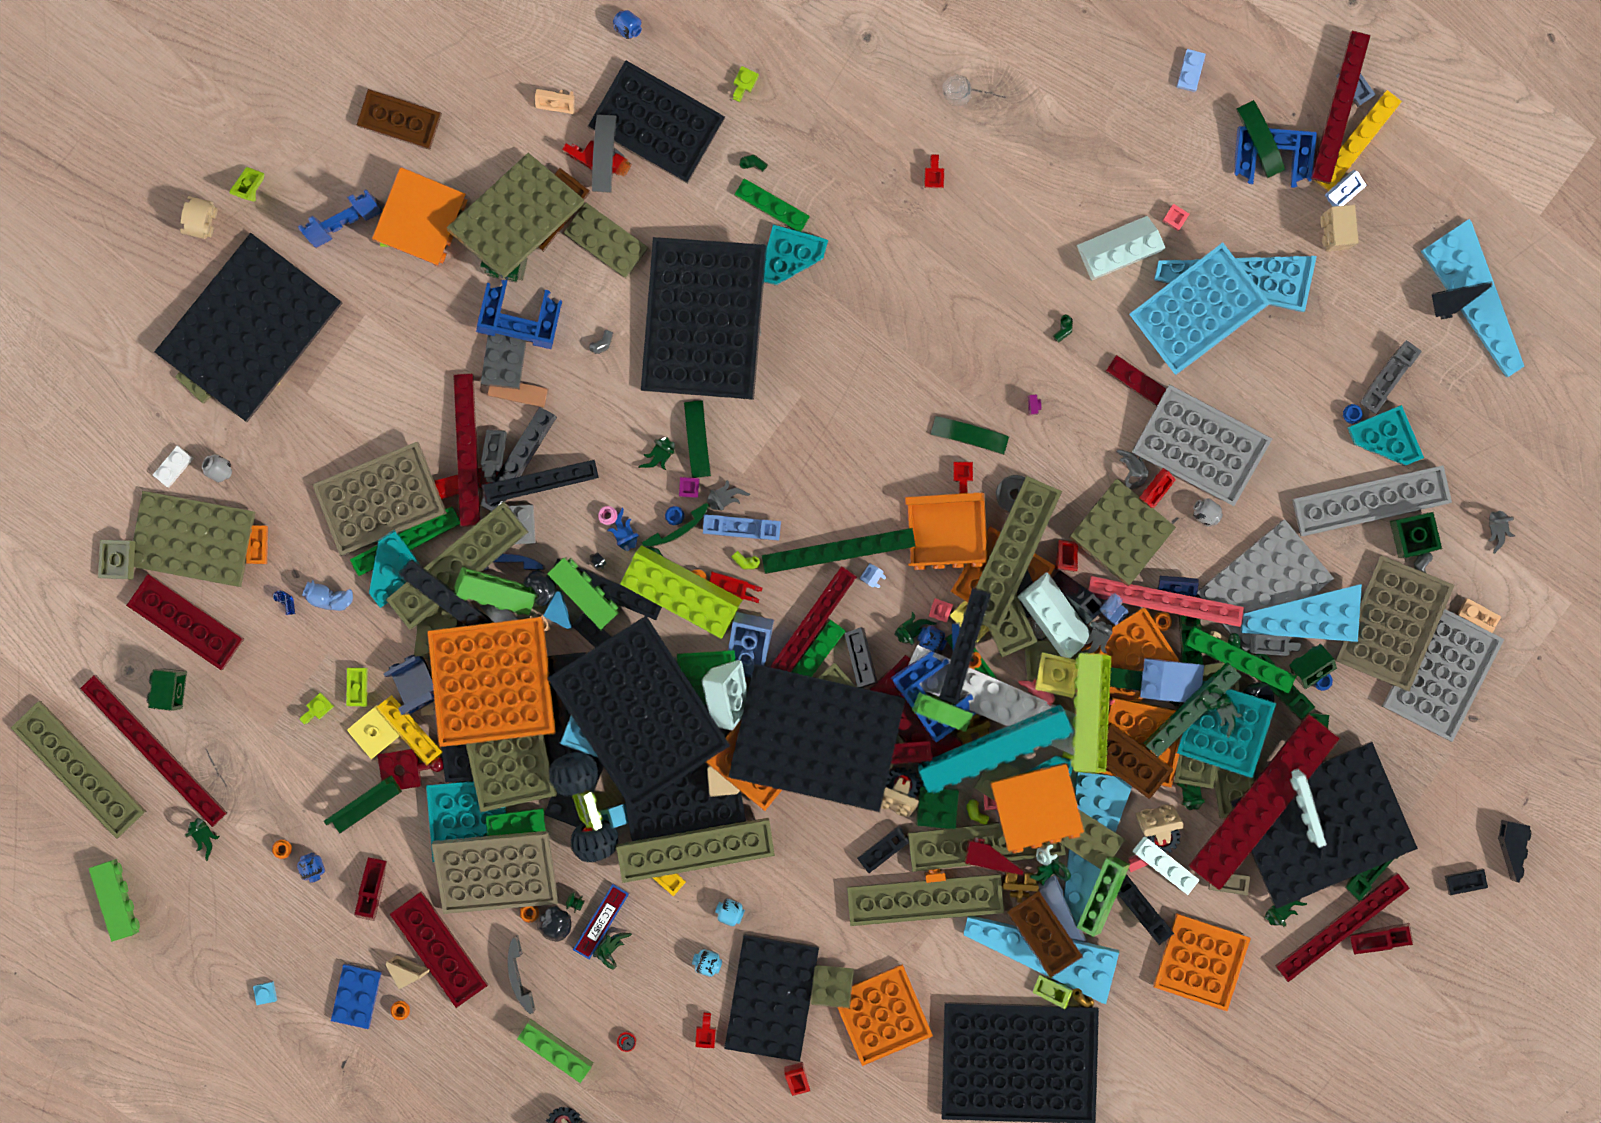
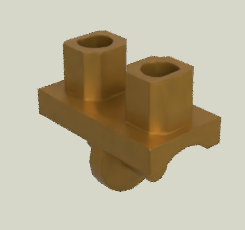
[954,713,991,744]
[1002,872,1039,903]

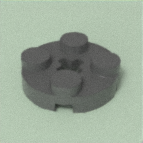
[996,475,1025,513]

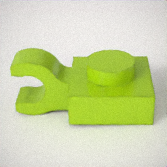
[733,66,759,102]
[299,692,334,725]

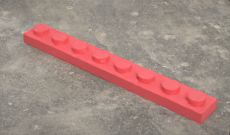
[1088,576,1244,627]

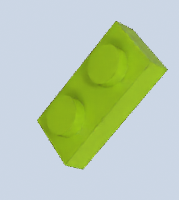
[346,668,368,707]

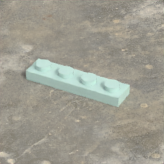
[1291,769,1326,847]
[1132,836,1199,895]

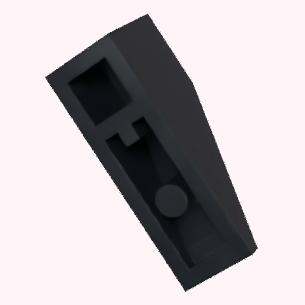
[1432,281,1493,320]

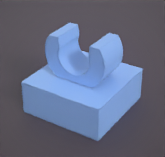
[859,563,886,588]

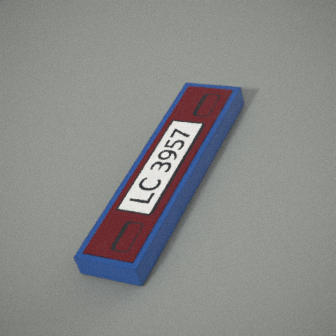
[573,883,629,960]

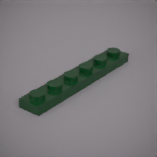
[1143,662,1242,757]

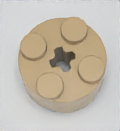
[180,196,218,239]

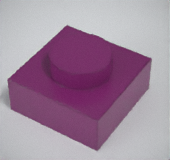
[1028,394,1042,416]
[679,477,700,498]

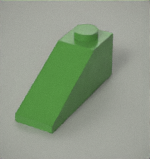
[912,692,973,732]

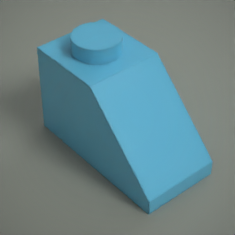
[598,803,629,829]

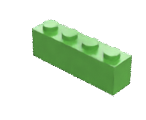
[547,557,619,630]
[454,567,537,615]
[1077,856,1130,937]
[89,859,140,942]
[517,1019,594,1083]

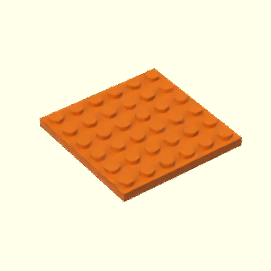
[428,617,555,747]

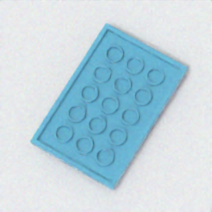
[1129,242,1270,375]

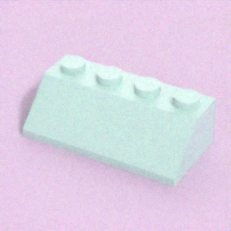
[1077,216,1165,281]
[1017,572,1091,658]

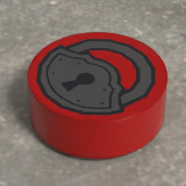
[617,1031,637,1052]

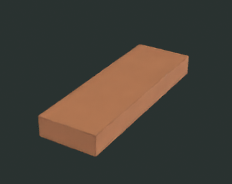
[488,383,548,408]

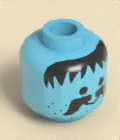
[715,898,745,927]
[692,949,722,977]

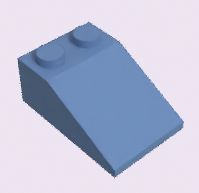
[728,612,774,678]
[1140,658,1204,702]

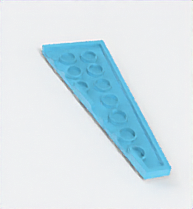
[1421,219,1524,378]
[1154,256,1317,312]
[1064,771,1132,926]
[964,916,1119,1004]

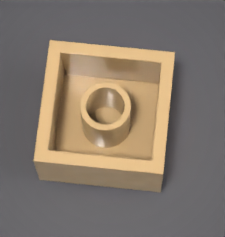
[1320,205,1359,252]

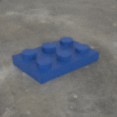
[331,963,382,1029]

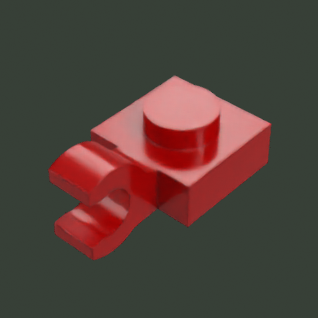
[924,154,944,189]
[953,462,973,494]
[695,1012,716,1048]

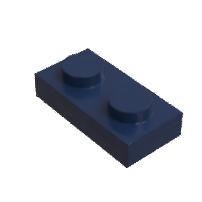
[1158,575,1199,597]

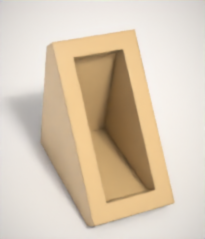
[707,765,740,796]
[386,956,429,989]

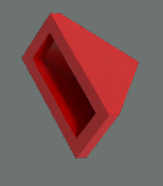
[1055,540,1078,572]
[784,1062,811,1096]

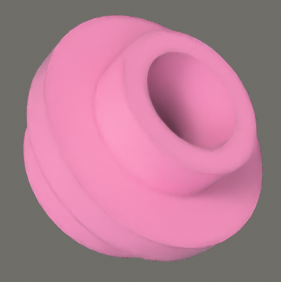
[598,506,617,525]

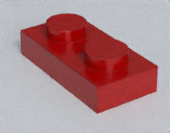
[1139,468,1176,508]

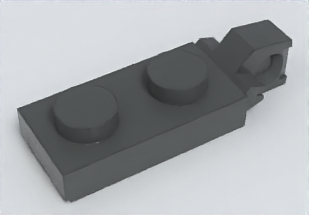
[481,430,507,482]
[1250,634,1301,656]

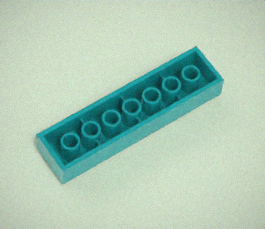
[918,704,1073,793]

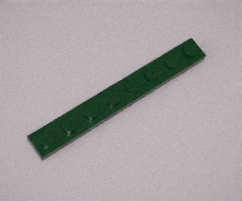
[762,528,916,574]

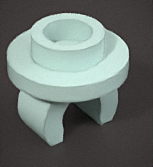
[1036,845,1057,865]

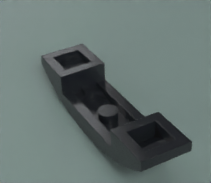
[1118,874,1174,946]

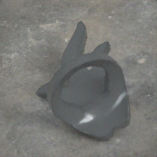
[1117,450,1148,489]
[707,480,751,511]
[1488,510,1515,554]
[1078,621,1113,655]

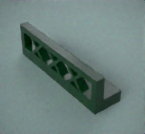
[324,776,402,834]

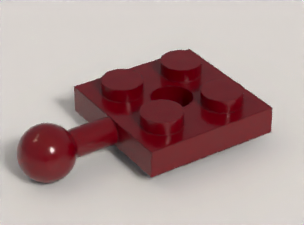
[377,749,444,790]

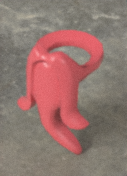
[1018,679,1055,706]

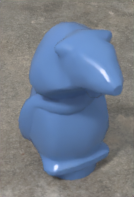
[302,580,353,611]

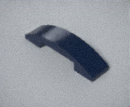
[484,554,545,570]

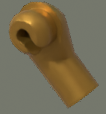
[1072,988,1095,1007]

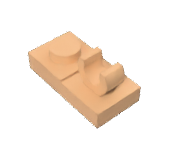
[535,89,574,114]
[1457,598,1501,633]

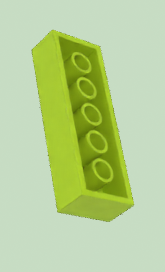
[620,545,743,639]
[1071,653,1111,773]

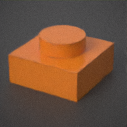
[924,869,946,883]

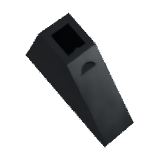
[1052,570,1103,625]
[1498,820,1532,883]

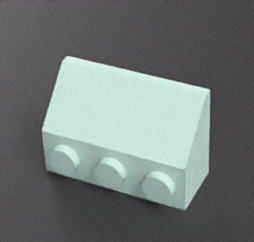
[703,660,748,730]

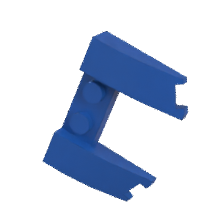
[1234,126,1317,188]
[298,190,383,248]
[476,280,562,349]
[891,651,975,742]

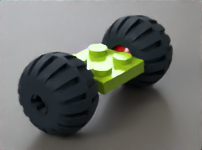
[549,752,618,863]

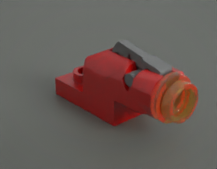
[562,140,632,177]

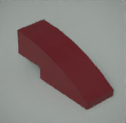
[354,857,387,921]
[1350,923,1414,955]

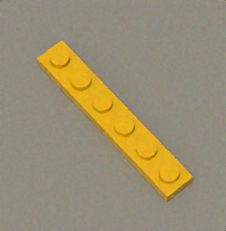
[1314,90,1402,191]

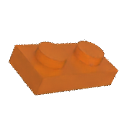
[246,525,268,564]

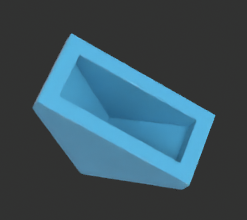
[543,591,573,629]

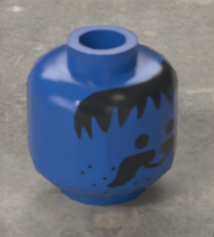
[613,10,642,39]
[917,625,947,653]
[297,853,325,883]

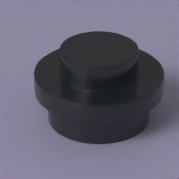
[589,552,607,571]

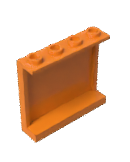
[372,167,468,267]
[905,493,988,570]
[990,763,1084,853]

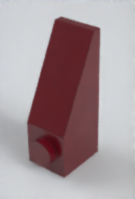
[964,837,1023,875]

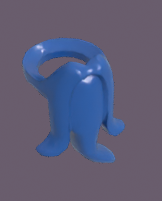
[607,508,639,551]

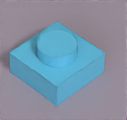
[253,981,277,1005]

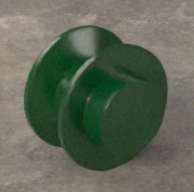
[565,892,585,913]

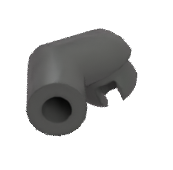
[589,330,613,354]
[1414,552,1433,573]

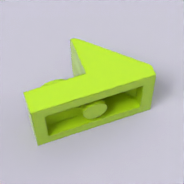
[230,167,264,202]
[1032,975,1072,1009]

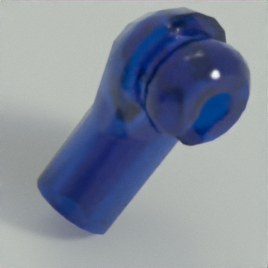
[273,590,296,615]

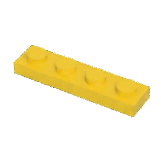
[376,695,442,766]

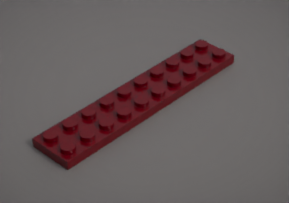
[1188,714,1340,891]

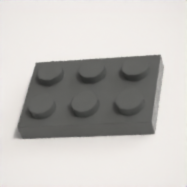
[481,334,527,390]

